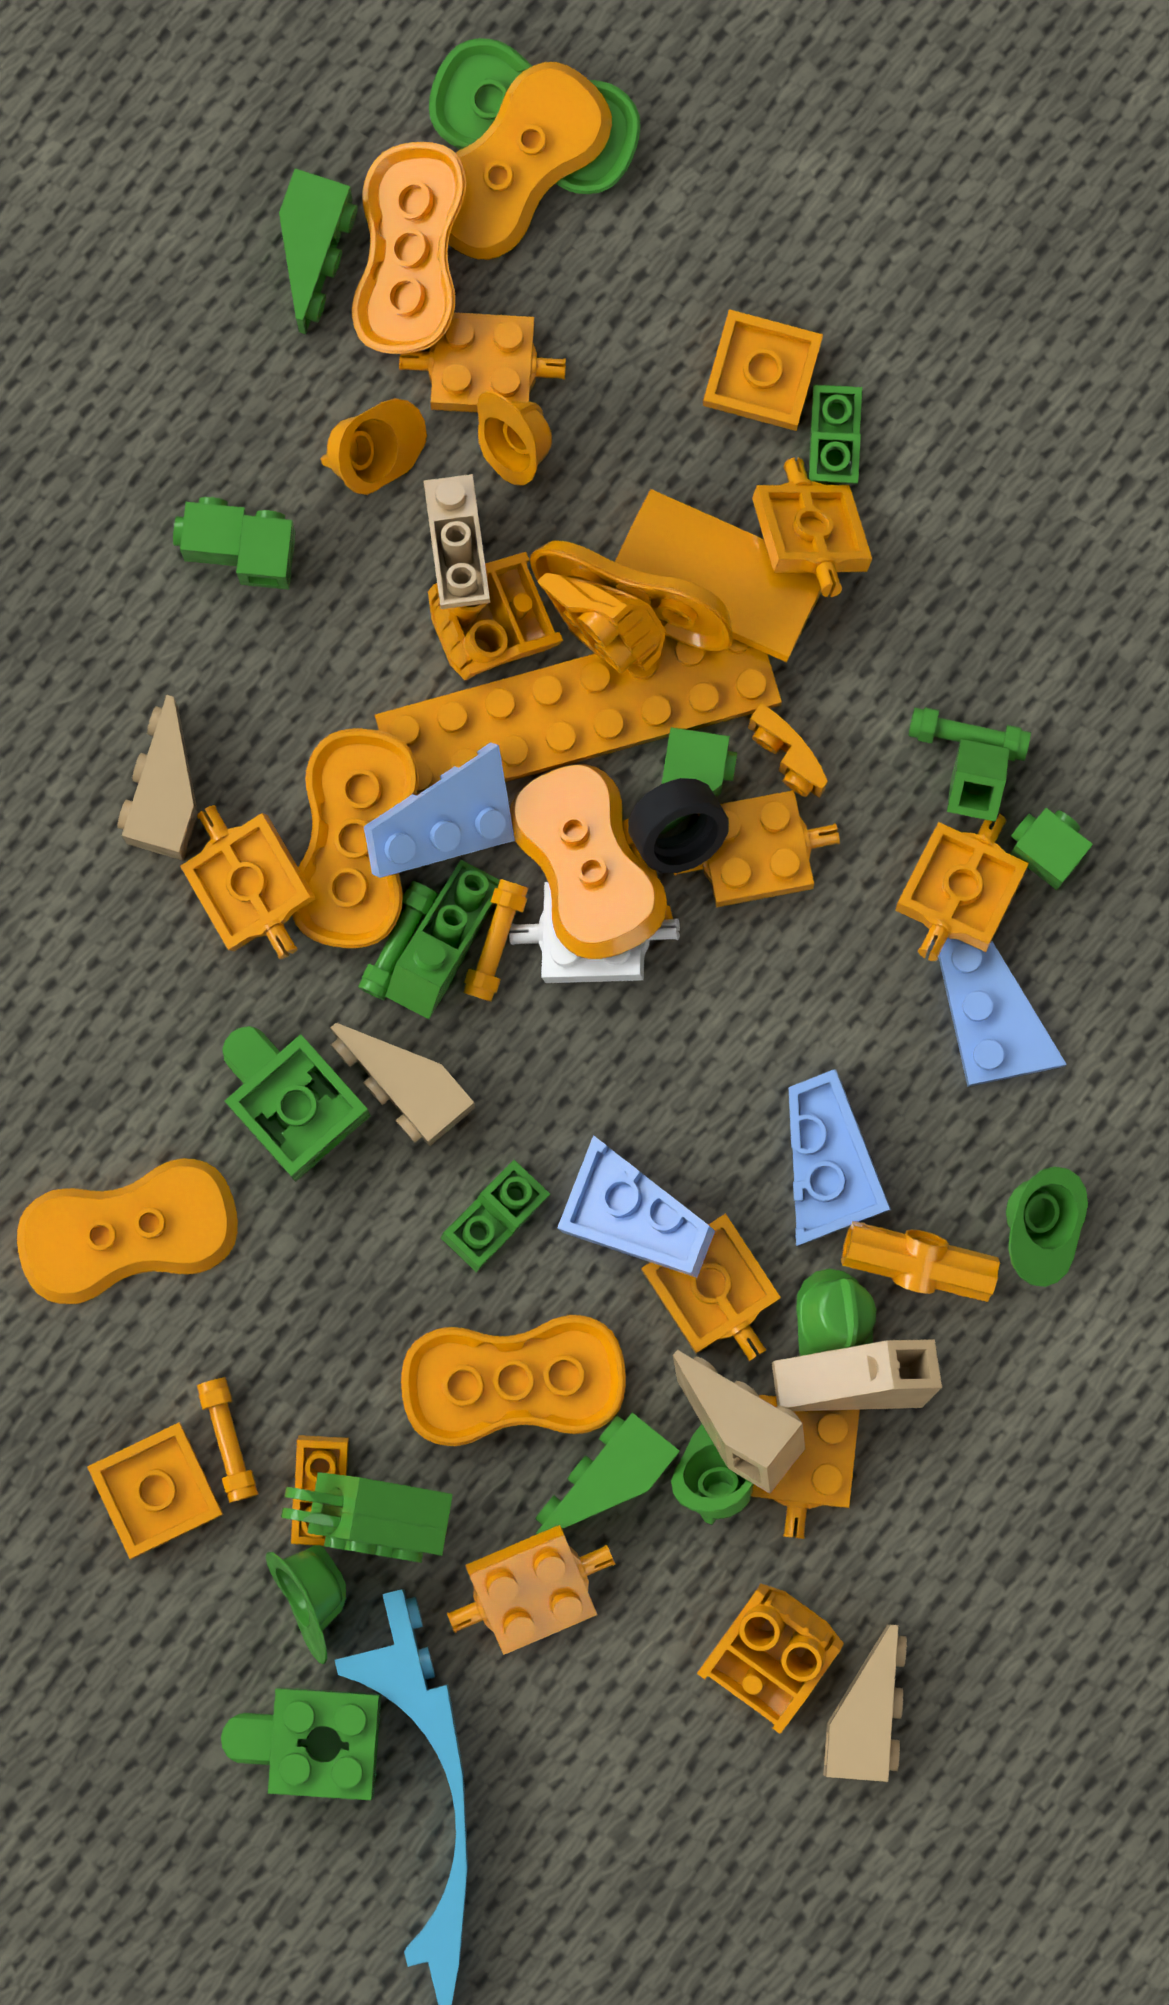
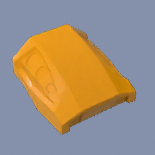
[428,552,563,680]
[537,573,666,674]
[697,1583,844,1734]

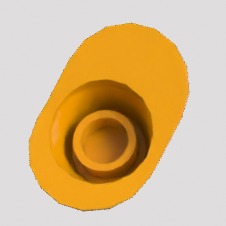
[477,391,552,486]
[320,398,427,495]

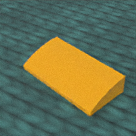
[615,489,821,662]

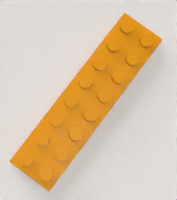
[375,635,782,796]

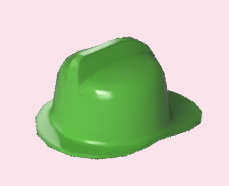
[1006,1166,1088,1287]
[796,1269,877,1356]
[671,1424,754,1525]
[265,1545,346,1664]

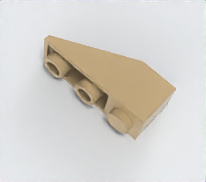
[424,474,490,609]
[118,695,198,860]
[330,1023,475,1146]
[772,1339,942,1411]
[673,1350,805,1493]
[823,1624,907,1782]

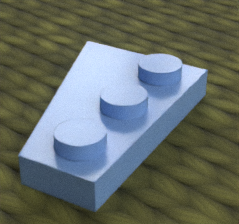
[364,742,515,878]
[938,938,1067,1087]
[788,1069,891,1246]
[557,1135,715,1278]

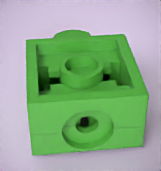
[222,1026,371,1182]
[281,1472,453,1563]
[221,1687,381,1800]

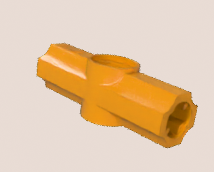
[841,1221,1000,1302]

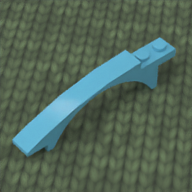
[335,1589,468,2005]

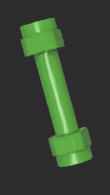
[908,707,1031,761]
[358,881,438,1001]

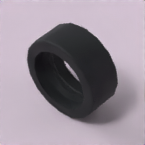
[628,778,729,873]

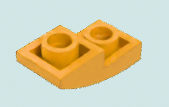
[748,703,828,798]
[291,1435,349,1546]

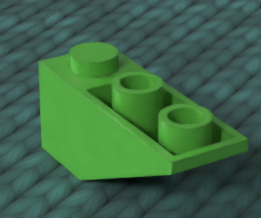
[279,169,358,334]
[385,860,500,1019]
[535,1413,680,1534]

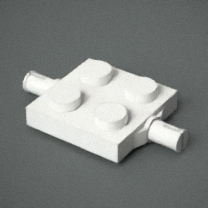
[509,882,680,983]

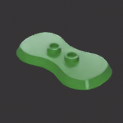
[429,38,640,194]

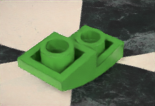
[809,385,862,484]
[441,1160,550,1273]

